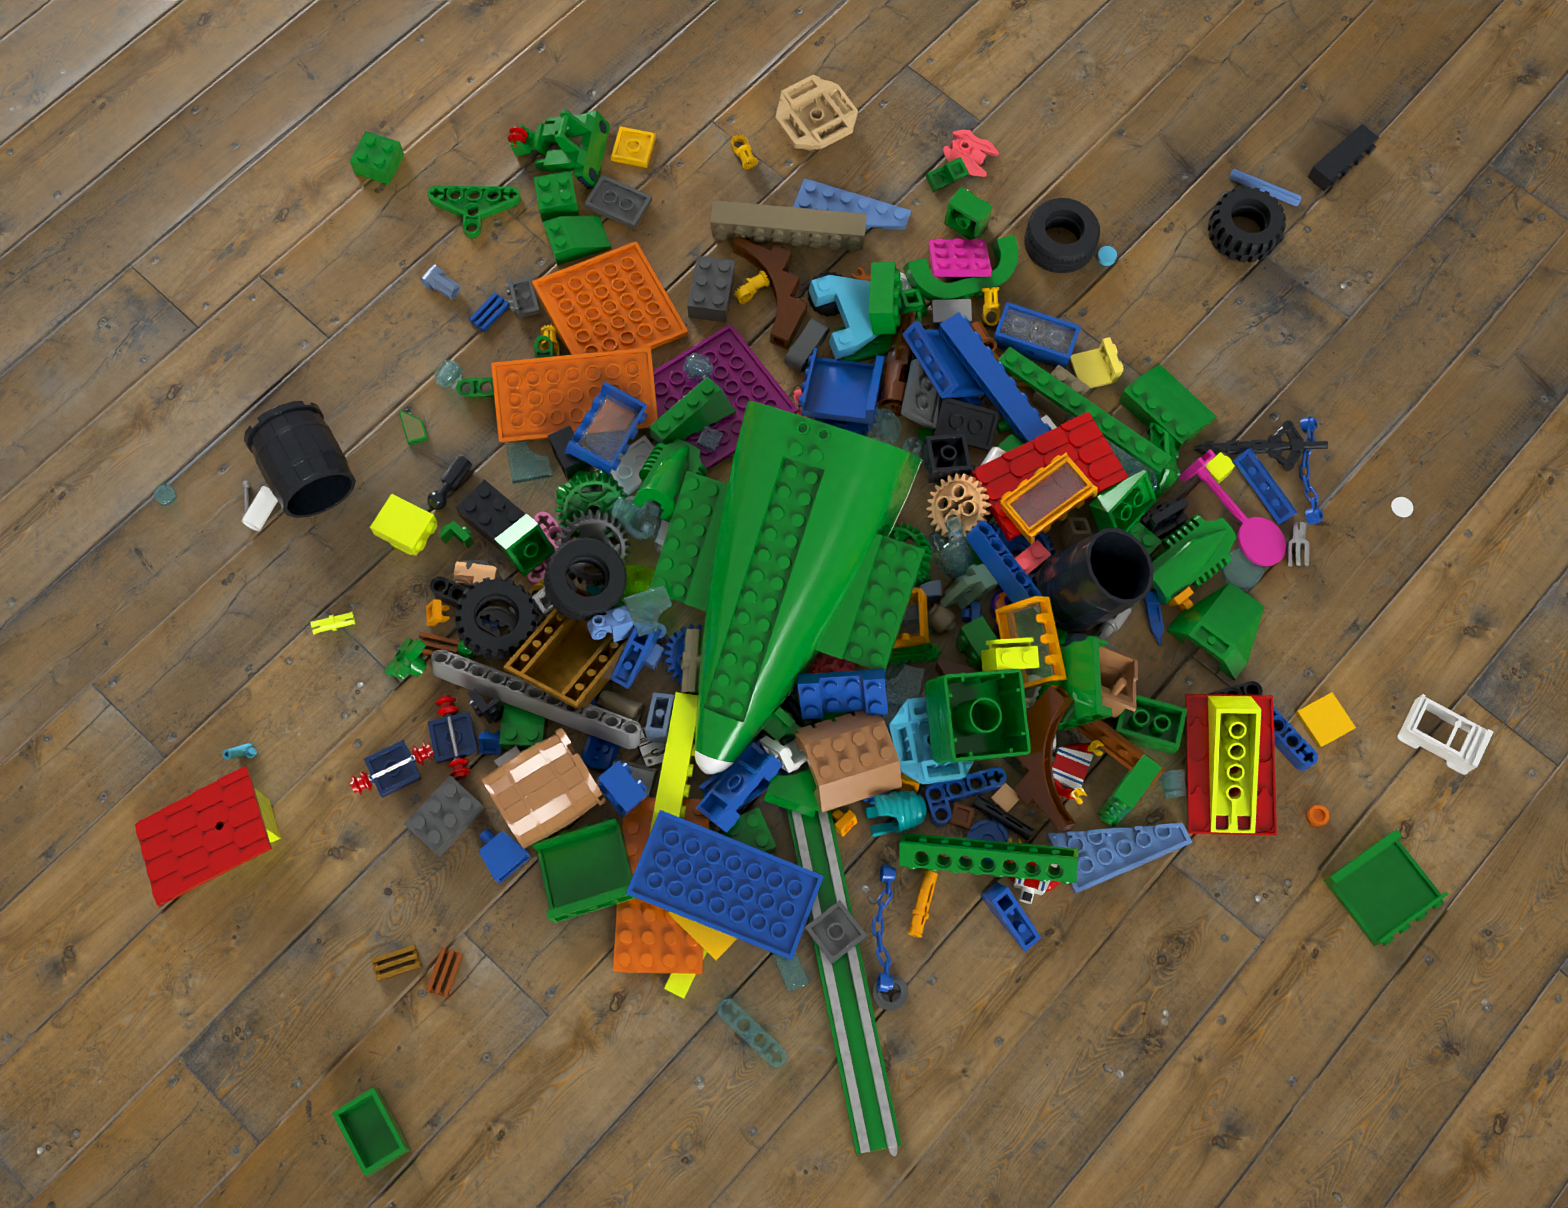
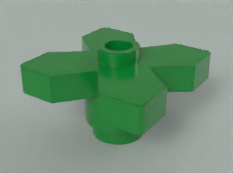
[383,638,427,679]

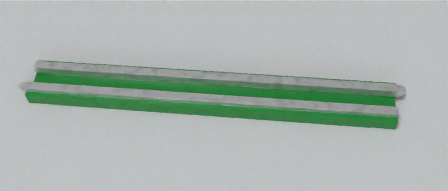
[786,809,901,1156]

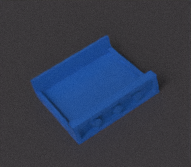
[902,321,985,398]
[798,348,885,425]

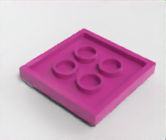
[928,238,992,277]

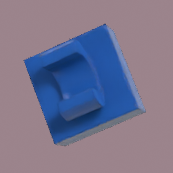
[962,602,982,622]
[478,730,502,755]

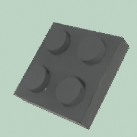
[804,900,867,964]

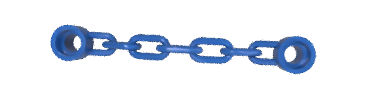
[1299,416,1323,525]
[872,864,896,992]

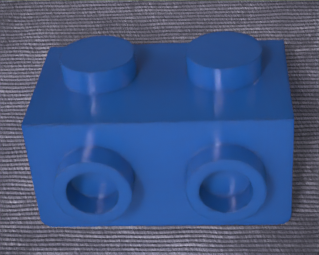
[581,734,620,771]

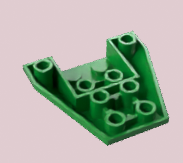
[1166,582,1264,681]

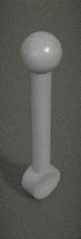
[242,481,251,518]

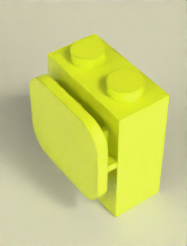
[370,494,438,556]
[981,637,1039,671]

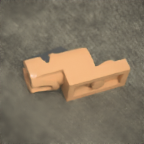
[454,560,499,586]

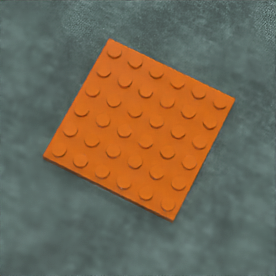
[532,241,688,355]

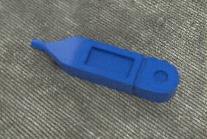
[1144,591,1164,646]

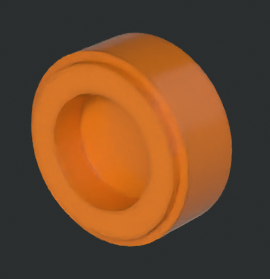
[1306,805,1330,827]

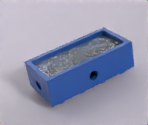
[993,302,1081,369]

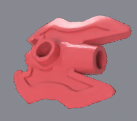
[943,130,999,177]

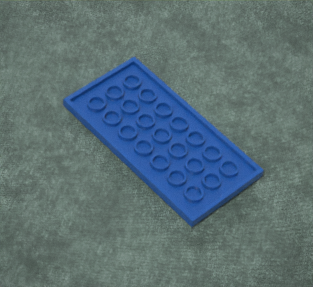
[626,810,824,960]

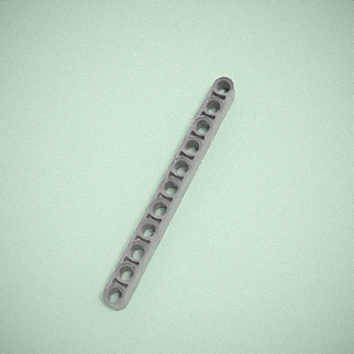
[431,650,641,749]

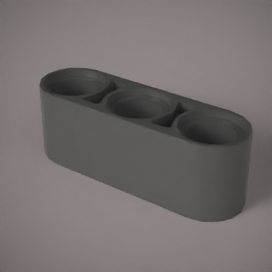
[784,318,830,372]

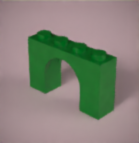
[1097,754,1162,827]

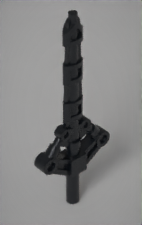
[1195,420,1328,472]

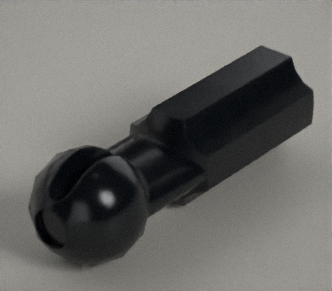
[427,455,472,510]

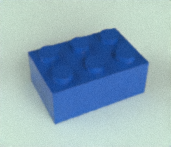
[596,761,647,818]

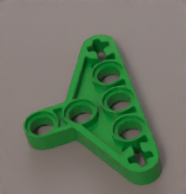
[427,186,521,239]

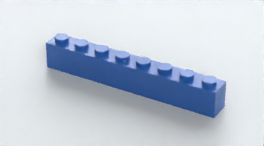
[938,312,1052,444]

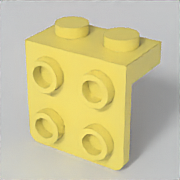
[1070,337,1123,389]

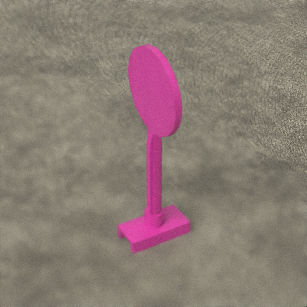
[1179,449,1286,566]

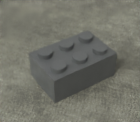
[687,255,735,322]
[404,776,485,857]

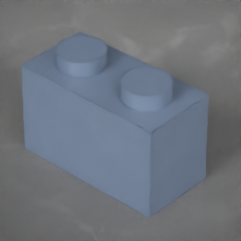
[645,692,675,744]

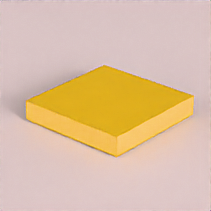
[611,126,656,168]
[1296,692,1356,749]

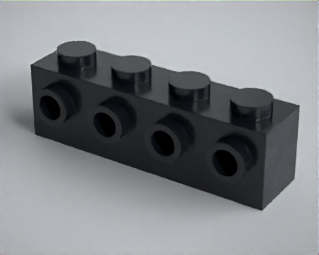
[1308,124,1379,191]

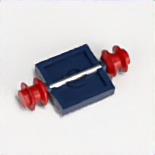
[428,695,479,779]
[350,740,434,798]

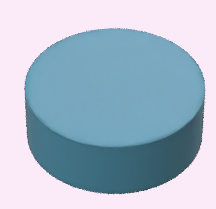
[1097,246,1117,266]

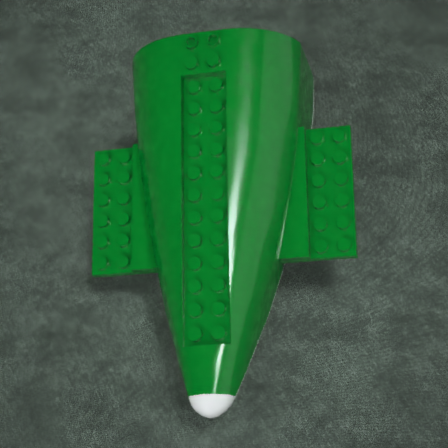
[649,401,926,774]

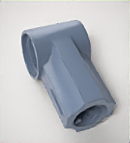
[420,264,461,300]

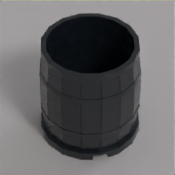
[244,401,356,518]
[1034,528,1154,633]

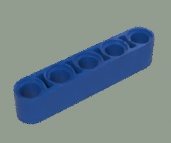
[966,521,1042,614]

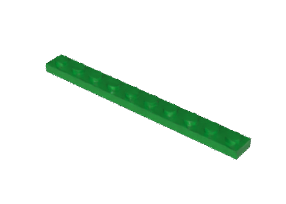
[997,347,1172,475]

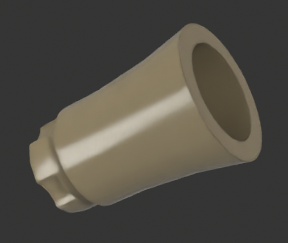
[596,689,645,723]

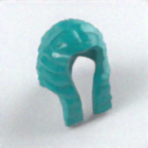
[864,790,927,837]

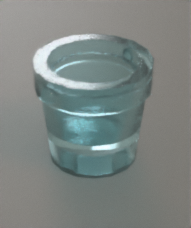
[1158,769,1186,799]

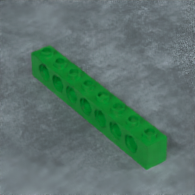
[899,833,1079,884]

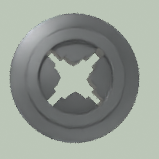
[872,974,908,1011]

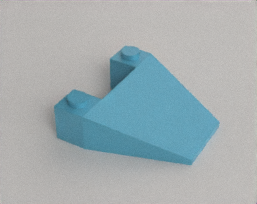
[809,275,879,359]

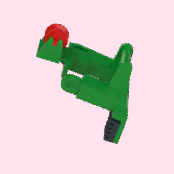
[508,110,610,189]

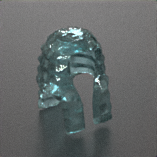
[612,496,663,540]
[925,516,974,578]

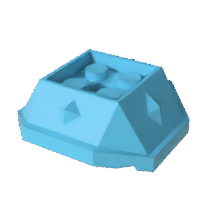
[887,697,974,784]

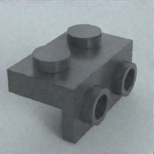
[505,276,540,318]

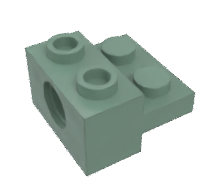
[940,564,998,610]

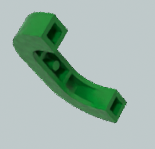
[903,235,1018,302]

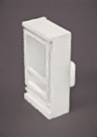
[1397,694,1493,775]

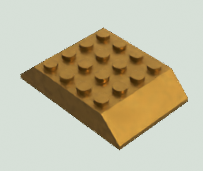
[503,586,642,709]

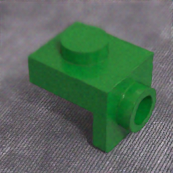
[439,520,474,548]

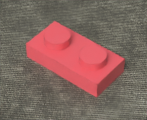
[1015,540,1051,575]

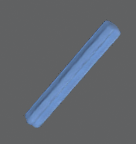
[1229,169,1302,206]

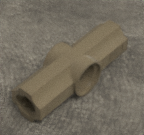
[681,629,704,695]

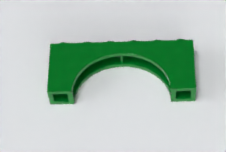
[764,699,853,817]

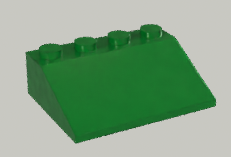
[1119,364,1217,451]

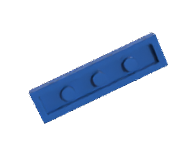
[1233,448,1298,525]

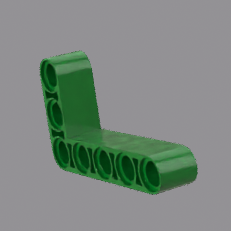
[456,335,555,399]

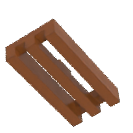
[419,632,460,657]
[426,947,464,998]

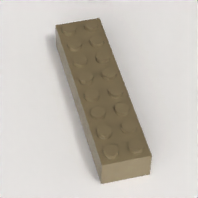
[711,200,867,252]

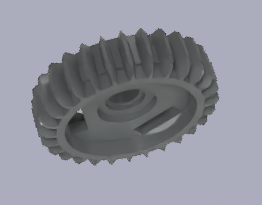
[554,510,631,586]

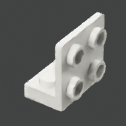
[759,736,807,773]

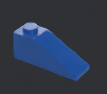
[610,621,662,689]
[980,881,1041,952]

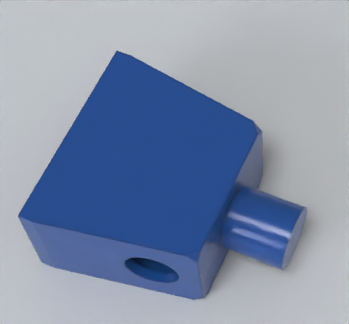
[479,829,531,884]

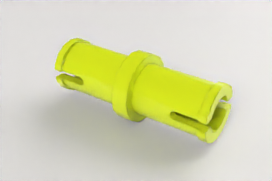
[311,611,356,634]

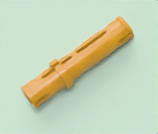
[908,870,938,938]

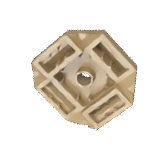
[775,75,858,151]

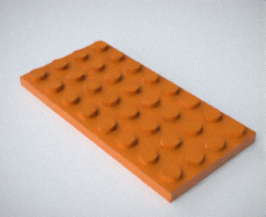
[491,347,658,443]
[613,797,710,975]

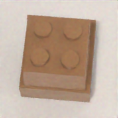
[1099,646,1138,718]

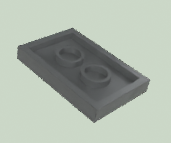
[584,175,652,229]
[901,359,941,430]

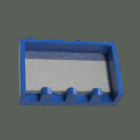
[564,382,648,476]

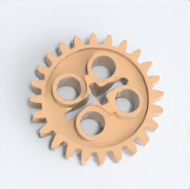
[926,474,991,540]

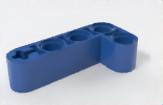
[1273,706,1318,771]
[924,767,1007,828]

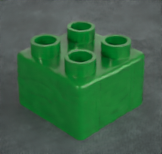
[925,669,1031,764]

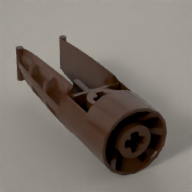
[877,312,930,416]

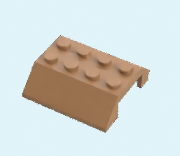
[795,710,902,813]

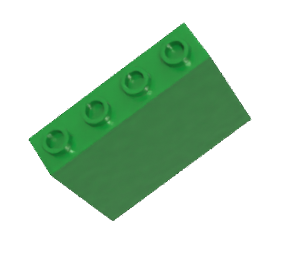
[1033,636,1112,732]
[532,817,635,923]
[1323,829,1448,946]

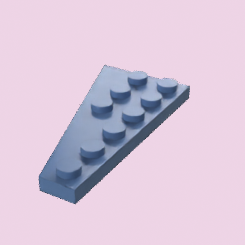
[793,178,911,230]
[1046,823,1192,894]

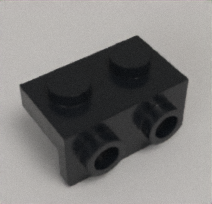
[468,688,504,724]

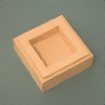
[990,783,1019,813]

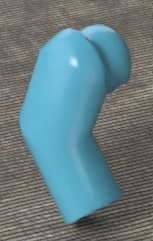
[223,743,257,760]

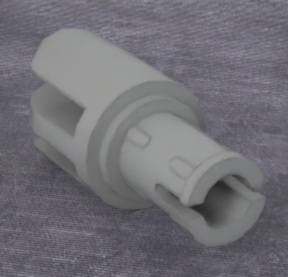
[1288,522,1310,566]
[1095,608,1131,641]

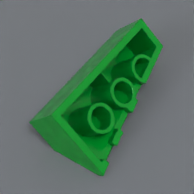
[649,377,736,445]

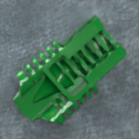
[632,439,707,523]
[1151,514,1237,605]

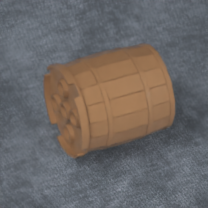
[482,728,606,849]

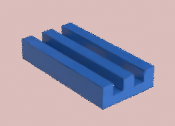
[469,292,510,333]

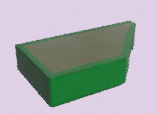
[399,410,428,445]

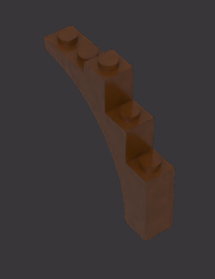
[733,236,807,350]
[1013,685,1076,831]

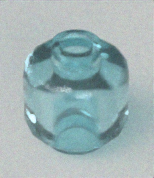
[683,353,713,381]
[434,359,464,389]

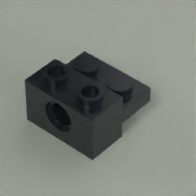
[1140,498,1189,540]

